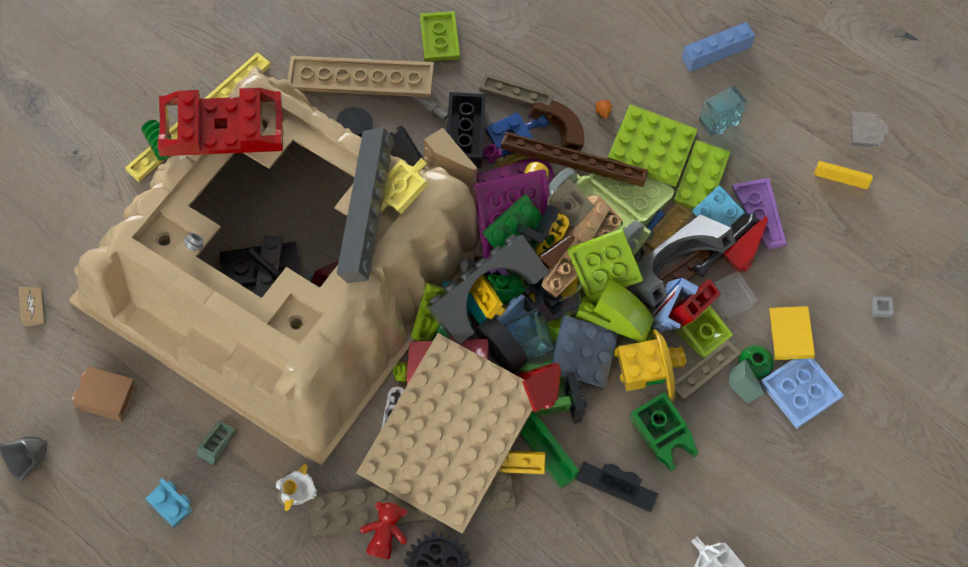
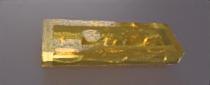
[644,202,692,251]

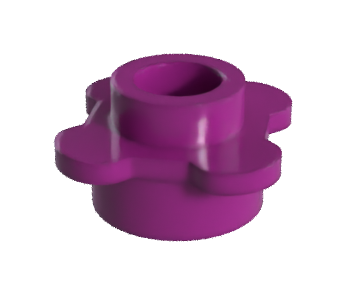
[482,144,502,164]

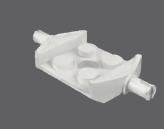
[691,536,746,567]

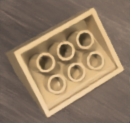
[423,128,477,202]

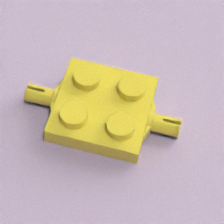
[381,158,429,214]

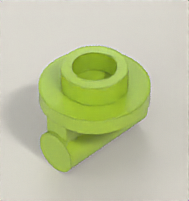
[393,362,408,383]

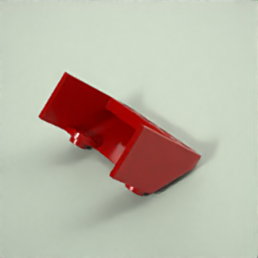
[514,362,561,412]

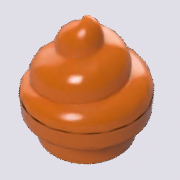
[595,100,613,119]

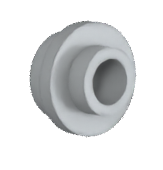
[183,233,204,251]

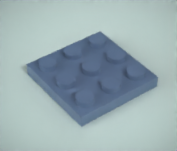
[551,315,618,389]

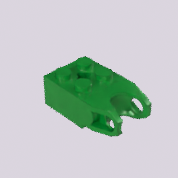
[629,392,699,472]

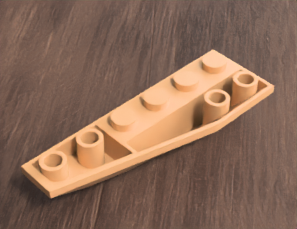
[541,195,623,298]

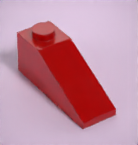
[724,216,769,274]
[669,279,721,329]

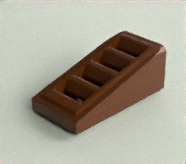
[538,235,576,268]

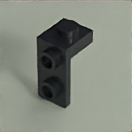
[516,205,559,243]
[534,292,582,322]

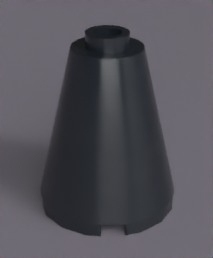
[390,125,424,170]

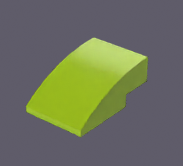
[594,279,654,342]
[668,306,733,358]

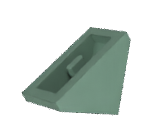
[729,360,765,404]

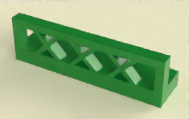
[520,411,579,489]

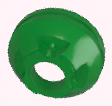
[738,345,774,380]

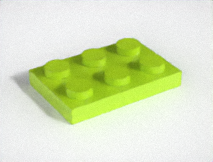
[420,11,460,62]

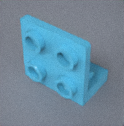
[692,185,747,227]

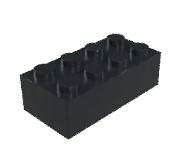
[447,92,486,169]

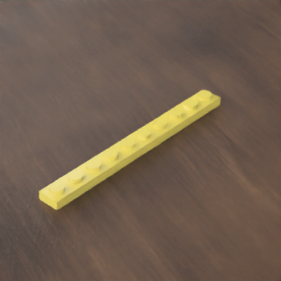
[125,52,271,182]

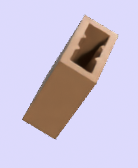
[72,366,136,422]

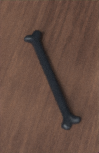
[693,213,761,277]

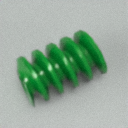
[141,120,171,161]

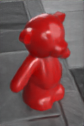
[360,501,407,559]

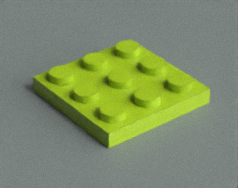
[568,228,643,300]

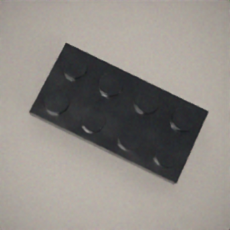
[220,241,300,287]

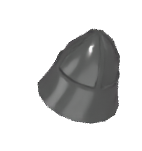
[0,437,48,481]

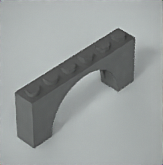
[624,215,736,307]
[426,234,549,345]

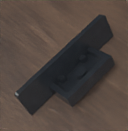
[576,462,659,512]

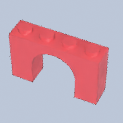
[407,339,489,383]

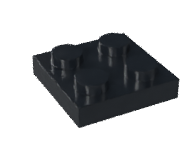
[564,371,587,424]

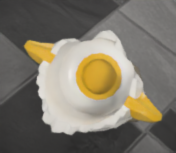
[276,464,317,511]

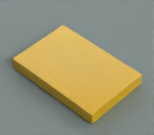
[769,306,815,360]

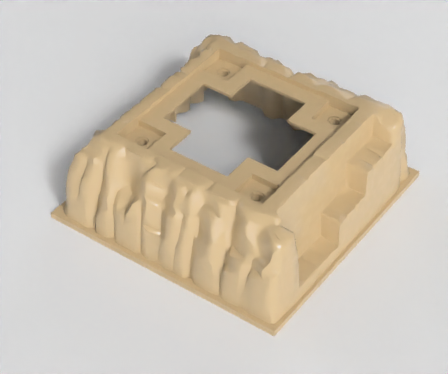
[69,67,480,467]

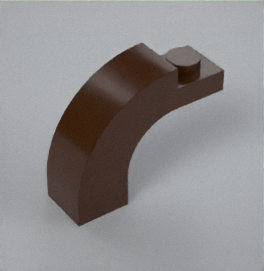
[528,100,584,151]

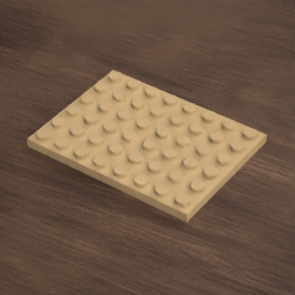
[356,333,533,534]

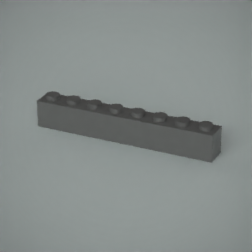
[337,128,394,283]

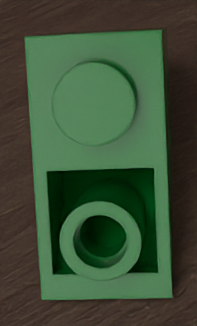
[487,275,526,305]

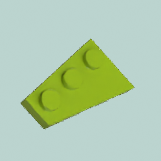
[411,283,446,341]

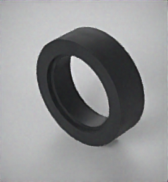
[476,317,528,374]

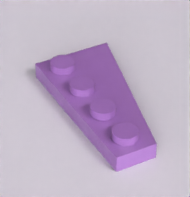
[732,178,786,250]

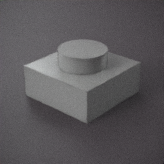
[871,297,894,318]

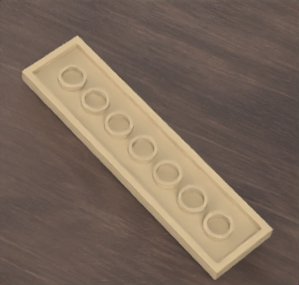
[287,56,434,97]

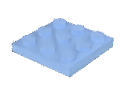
[760,359,844,429]

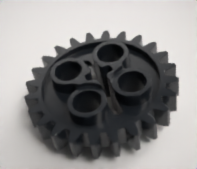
[404,532,471,567]

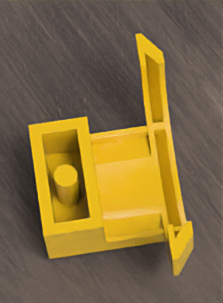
[618,329,675,403]

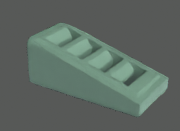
[197,420,237,465]

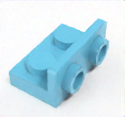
[145,478,192,528]

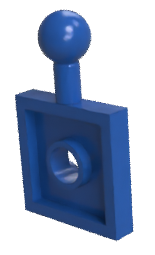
[485,112,549,159]

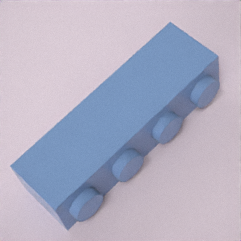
[682,22,755,72]

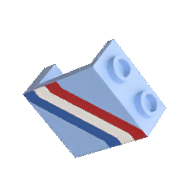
[652,278,698,332]

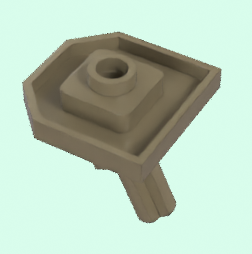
[547,178,595,226]

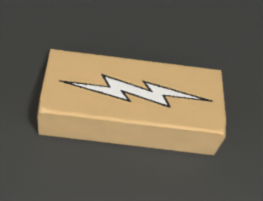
[19,286,45,327]

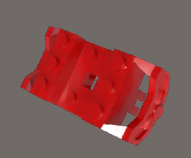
[158,87,284,156]

